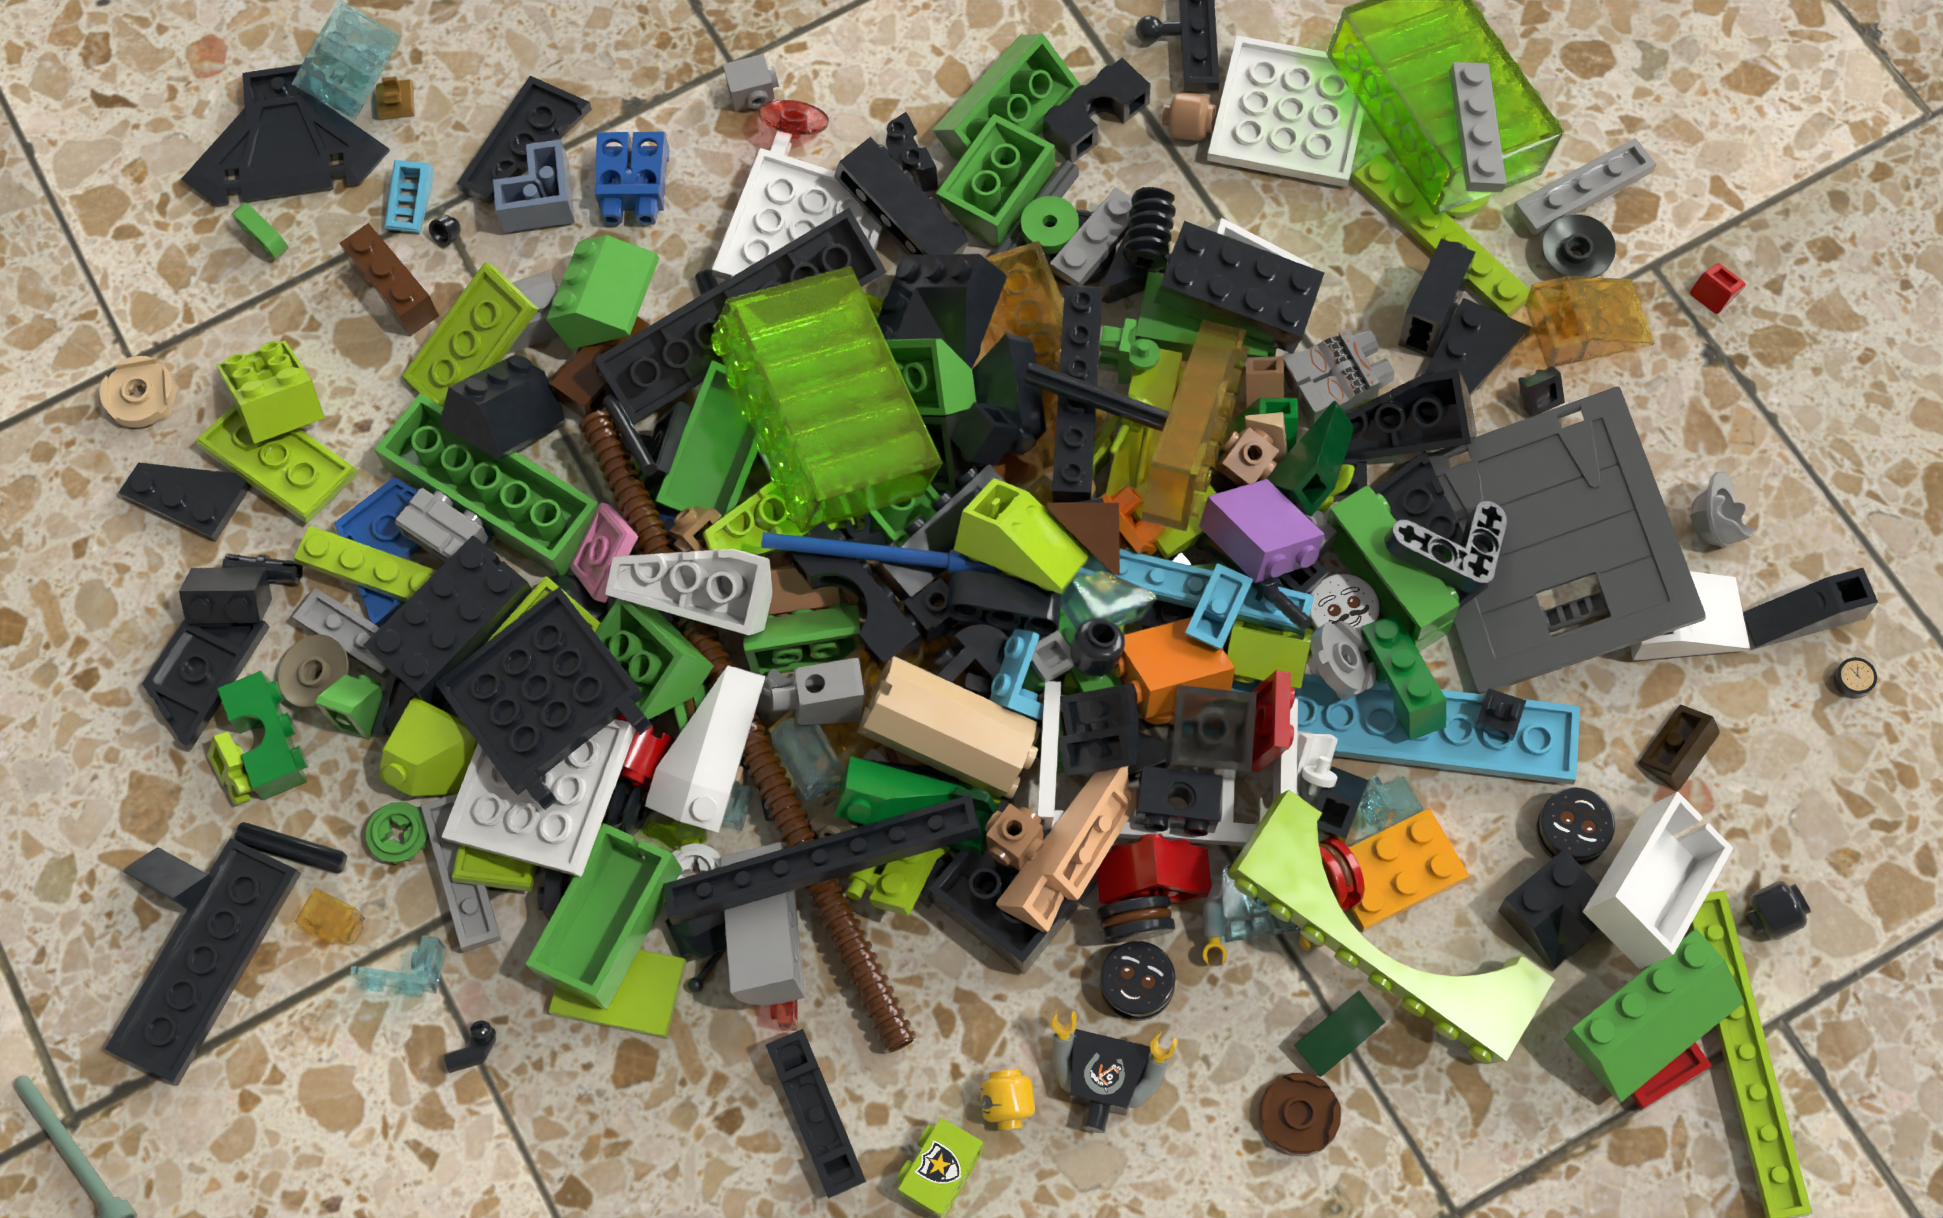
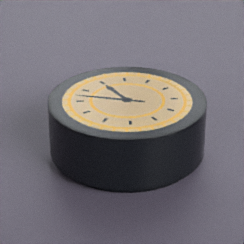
[1834,657,1877,699]

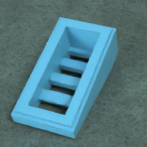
[384,159,434,234]

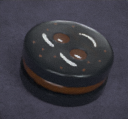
[1536,787,1615,866]
[1097,895,1175,944]
[1100,941,1176,1021]

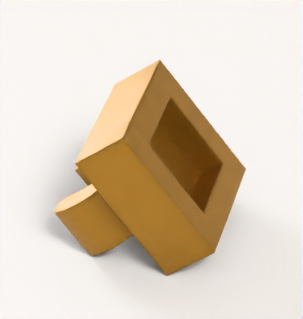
[376,76,415,120]

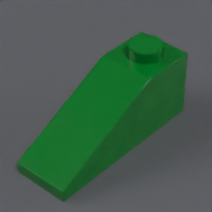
[835,756,965,825]

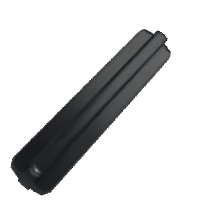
[234,822,347,873]

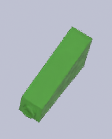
[1136,272,1277,371]

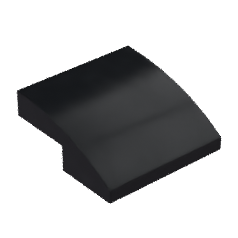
[1059,683,1139,776]

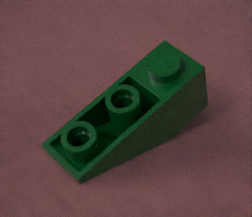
[1266,401,1354,516]

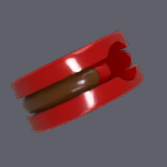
[1318,838,1365,912]

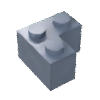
[493,139,575,233]

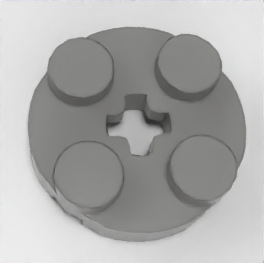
[1307,621,1376,701]

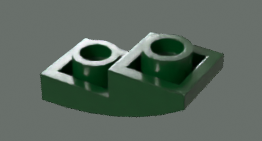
[1294,990,1386,1077]

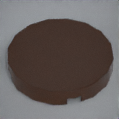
[1259,1073,1341,1157]

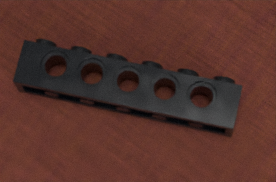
[1052,286,1102,503]

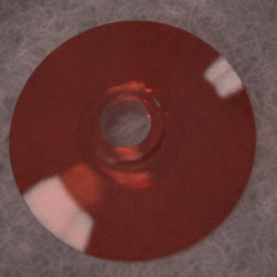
[758,99,829,139]

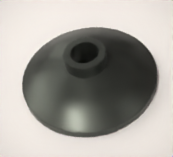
[1542,214,1616,280]

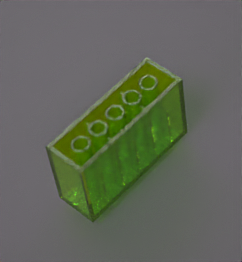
[1326,0,1564,215]
[711,266,943,533]

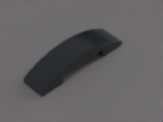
[766,1029,867,1199]

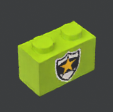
[896,1117,985,1218]

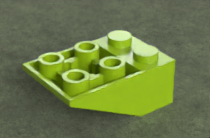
[216,340,325,444]
[954,478,1090,594]

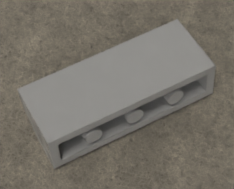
[720,842,805,1006]

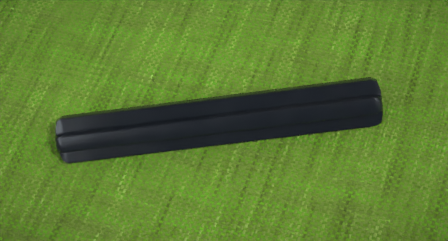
[1023,363,1171,432]

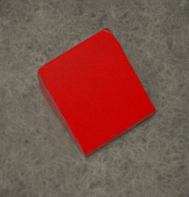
[1690,263,1747,314]

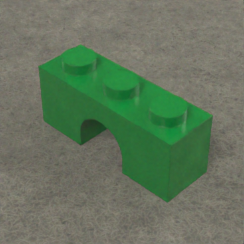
[1361,614,1446,740]
[218,671,308,800]

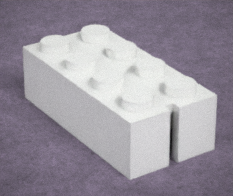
[1583,792,1733,969]

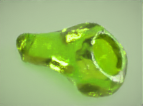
[643,820,708,851]

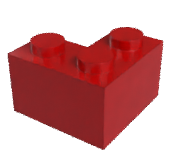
[1097,833,1212,905]

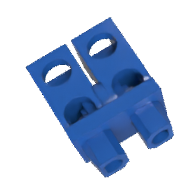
[595,131,670,225]

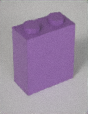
[1199,479,1325,583]

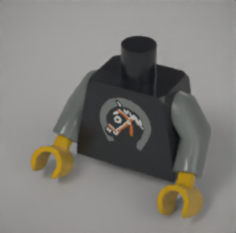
[1052,1009,1178,1133]

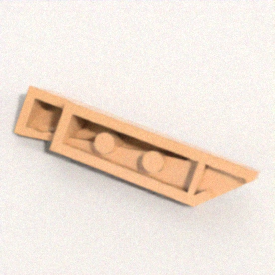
[996,766,1137,932]

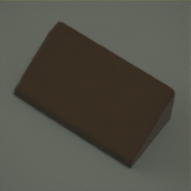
[1638,704,1720,791]

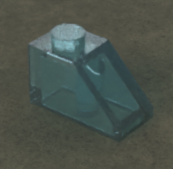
[1061,571,1157,631]

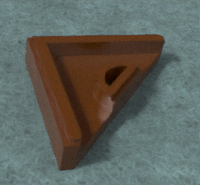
[1046,503,1120,575]

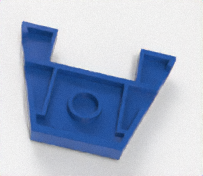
[334,477,493,627]

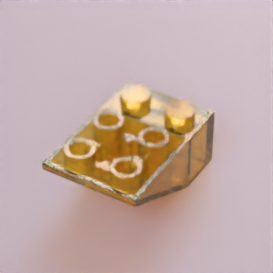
[1525,276,1655,369]

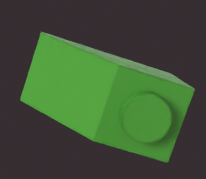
[315,675,384,740]

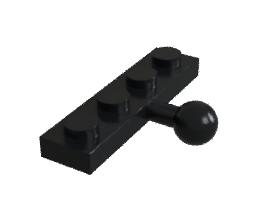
[1135,0,1220,92]

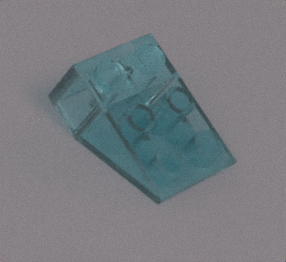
[292,0,402,120]

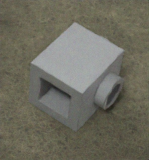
[723,54,779,112]

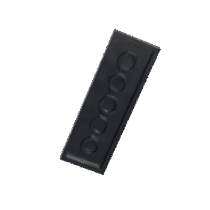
[105,838,301,1086]

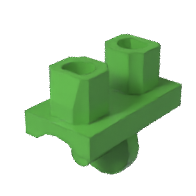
[1099,318,1160,385]

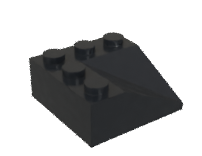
[870,254,1007,369]
[928,799,1098,975]

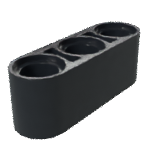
[947,570,1062,636]

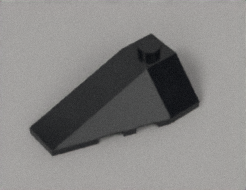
[1344,368,1477,461]

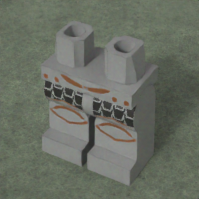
[1282,328,1395,426]

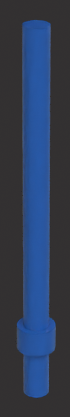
[761,532,996,574]

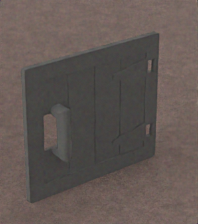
[1403,387,1706,695]

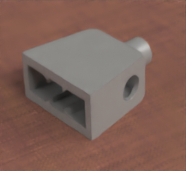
[771,658,864,725]

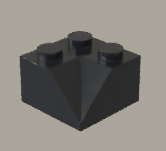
[1498,849,1601,971]

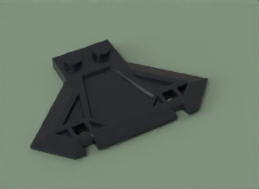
[181,63,390,206]

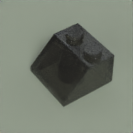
[1165,685,1257,780]

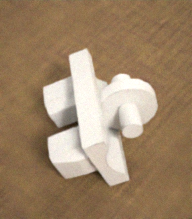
[1297,731,1338,804]

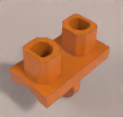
[1099,486,1166,556]

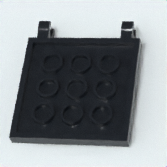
[435,587,653,810]

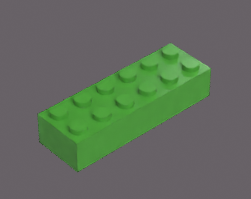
[374,393,599,575]

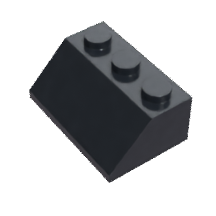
[439,354,565,460]

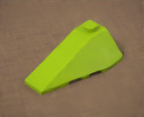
[703,454,855,557]

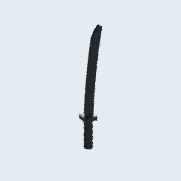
[1196,533,1312,631]

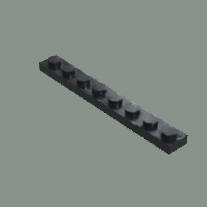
[663,794,982,925]

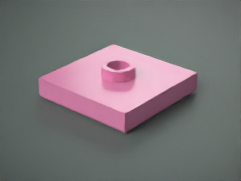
[569,502,638,603]

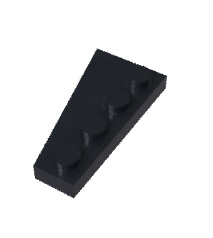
[457,75,592,204]
[1372,451,1488,610]

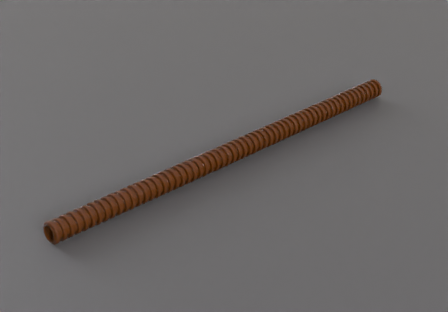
[579,411,917,1053]

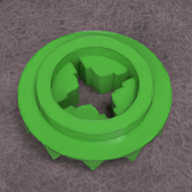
[366,802,429,865]

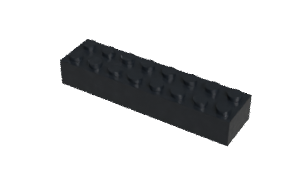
[592,208,887,424]

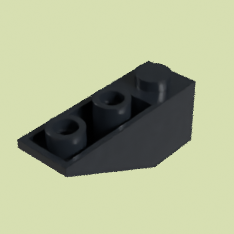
[1743,568,1878,649]

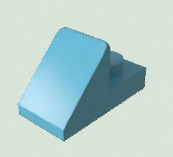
[1185,563,1253,651]

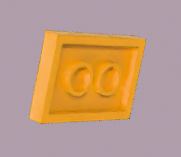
[1348,808,1470,932]

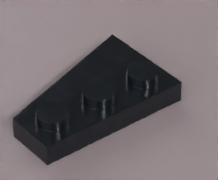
[118,462,252,542]

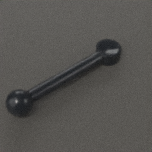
[687,948,727,993]

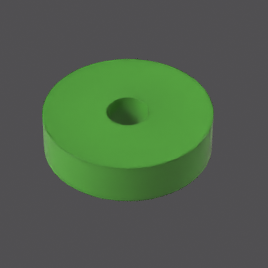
[1021,196,1079,254]

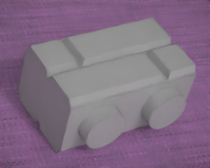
[395,488,488,562]

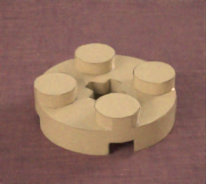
[99,356,177,427]

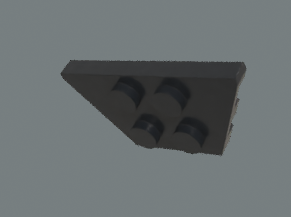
[142,620,270,750]

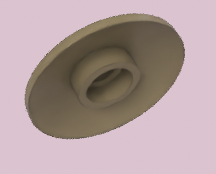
[278,634,349,708]

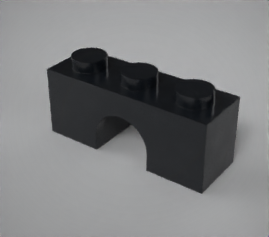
[1043,58,1151,163]

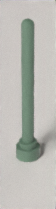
[14,1075,137,1218]

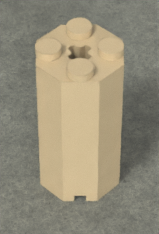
[857,656,1041,799]

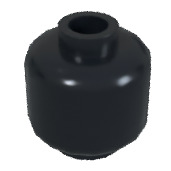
[1070,618,1125,677]
[1745,881,1811,940]

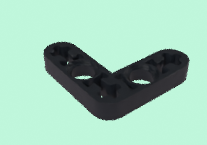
[1384,501,1507,594]

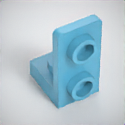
[989,629,1044,721]

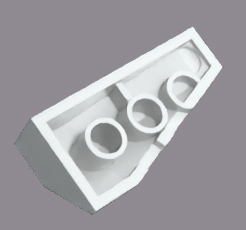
[605,549,773,635]
[645,665,766,833]

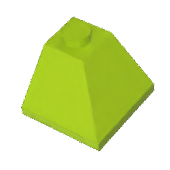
[378,697,478,796]

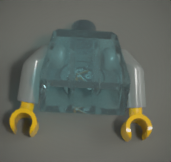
[1203,848,1324,966]

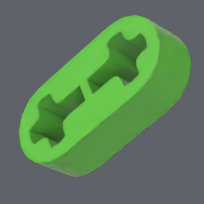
[231,202,289,260]

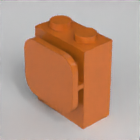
[1112,617,1235,724]

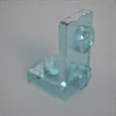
[1360,775,1424,832]
[350,935,447,997]

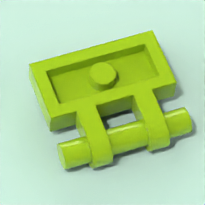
[846,848,941,917]

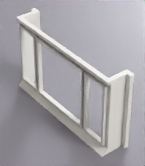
[1037,681,1298,847]

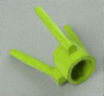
[1094,394,1155,489]

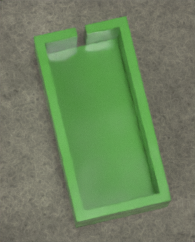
[655,360,782,517]
[1327,485,1460,652]
[526,823,682,1010]

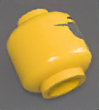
[980,1069,1035,1131]

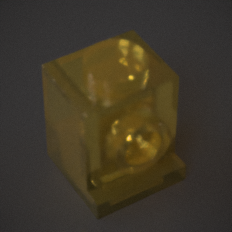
[294,887,365,945]

